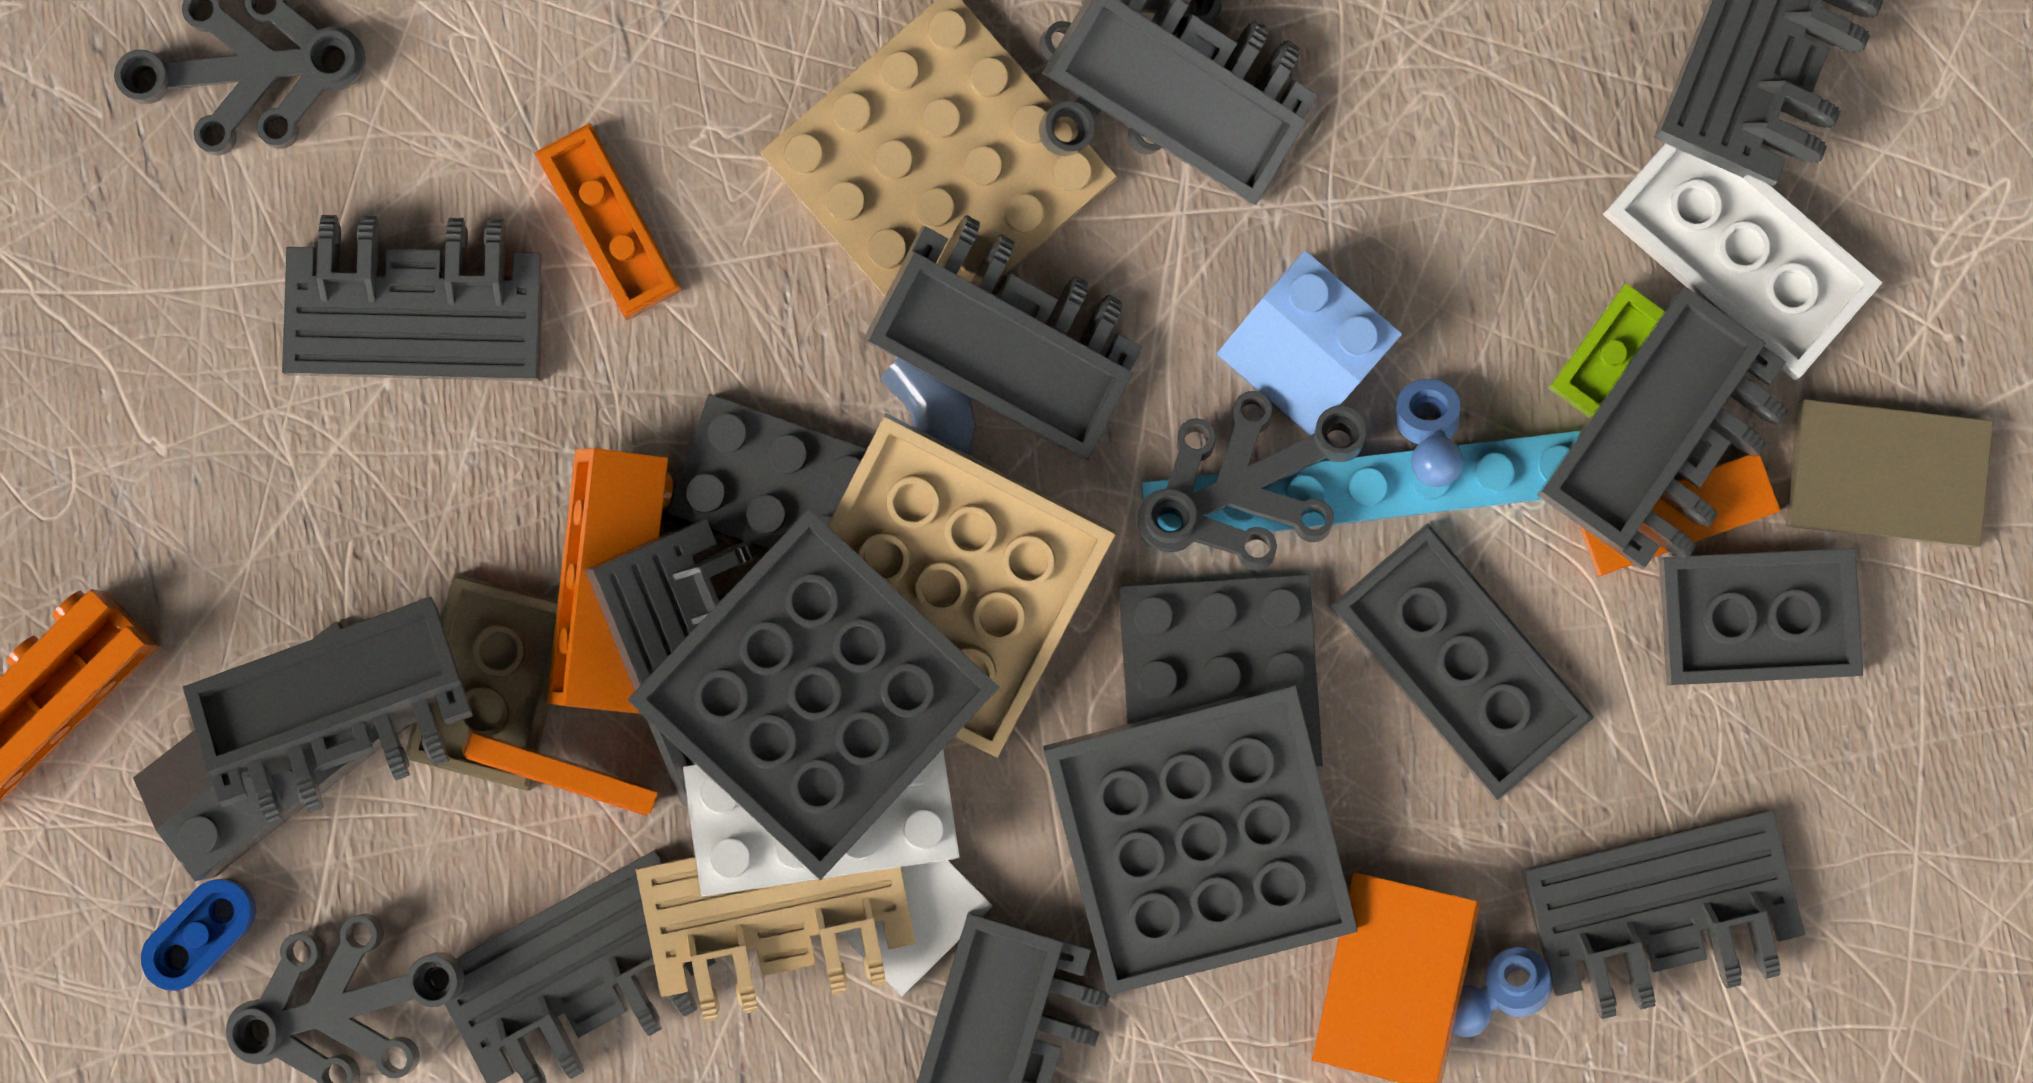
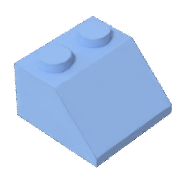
[1216,250,1402,436]

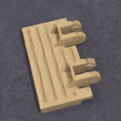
[636,856,916,1022]

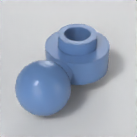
[1396,379,1463,487]
[1453,947,1552,1037]

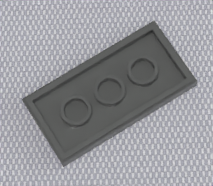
[1329,523,1594,800]

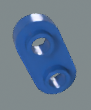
[141,878,256,991]

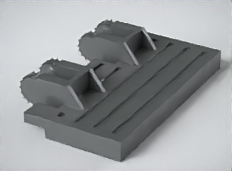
[1042,0,1317,205]
[1654,0,1883,186]
[282,215,543,381]
[863,215,1142,460]
[1537,285,1788,569]
[585,519,757,807]
[183,596,473,827]
[1522,810,1805,1019]
[430,849,716,1083]
[917,912,1110,1083]

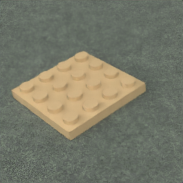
[760,0,1117,297]
[828,413,1116,758]

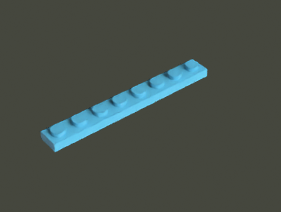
[1141,431,1581,547]

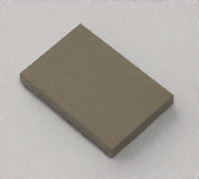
[1786,399,1993,548]
[406,573,558,791]

